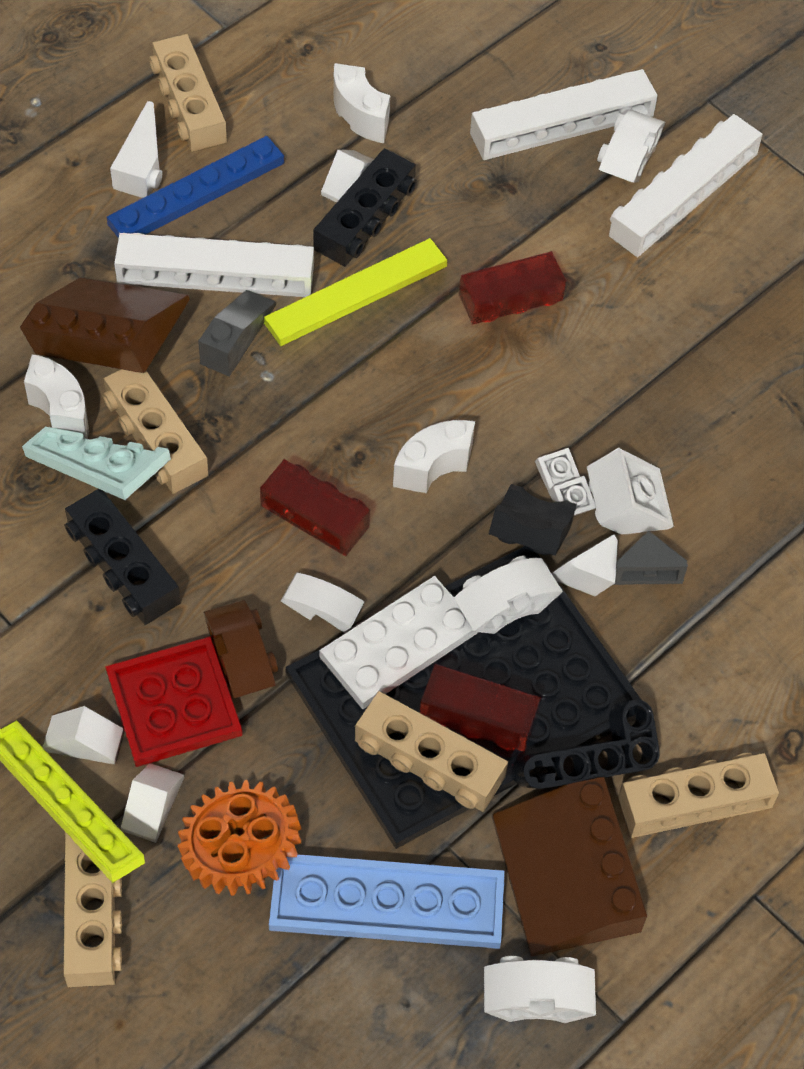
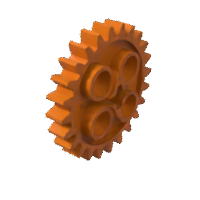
[178,780,302,896]

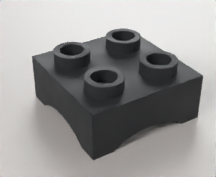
[489,484,577,556]

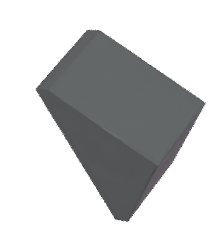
[613,531,688,585]

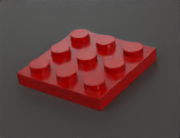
[105,637,242,767]

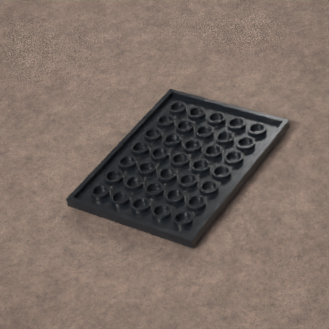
[285,546,641,849]

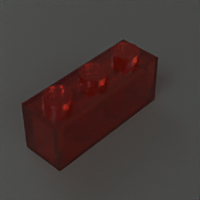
[459,251,566,325]
[260,459,370,557]
[420,664,541,752]

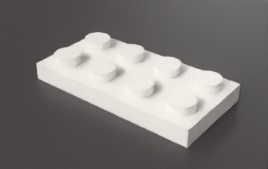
[319,576,478,709]

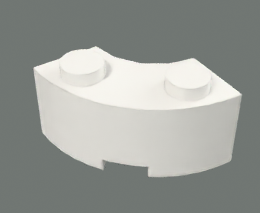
[333,63,390,143]
[597,110,665,183]
[24,354,89,439]
[393,420,475,493]
[454,556,563,634]
[484,956,596,1023]

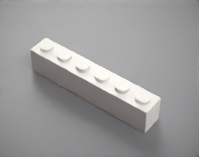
[470,69,658,160]
[609,114,763,258]
[114,233,314,297]

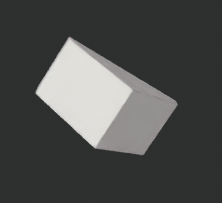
[321,150,374,202]
[551,535,618,596]
[43,706,124,765]
[121,763,185,843]

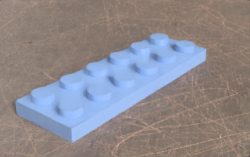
[269,855,505,949]

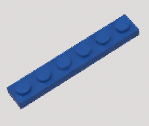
[107,136,284,238]

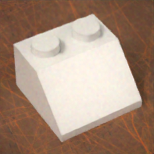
[587,448,674,535]

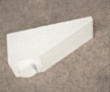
[110,101,162,198]

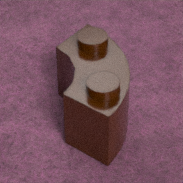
[203,600,278,698]

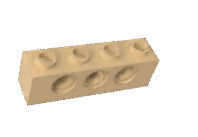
[149,34,227,152]
[102,369,208,494]
[355,691,508,812]
[618,753,779,838]
[64,832,122,987]

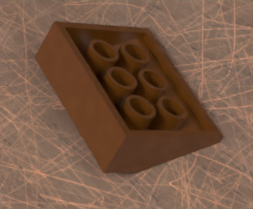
[20,278,190,373]
[492,777,647,957]

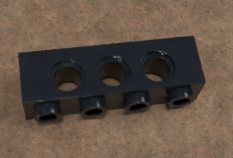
[313,148,417,267]
[64,489,181,625]

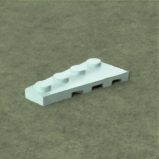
[22,426,171,500]

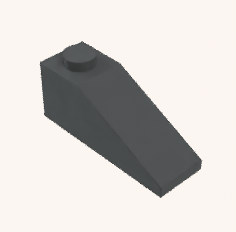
[198,290,276,377]

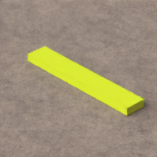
[264,238,447,346]
[0,720,145,883]

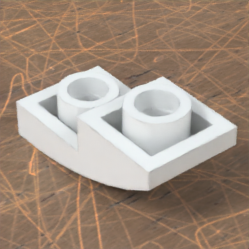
[535,448,596,516]
[281,573,364,633]

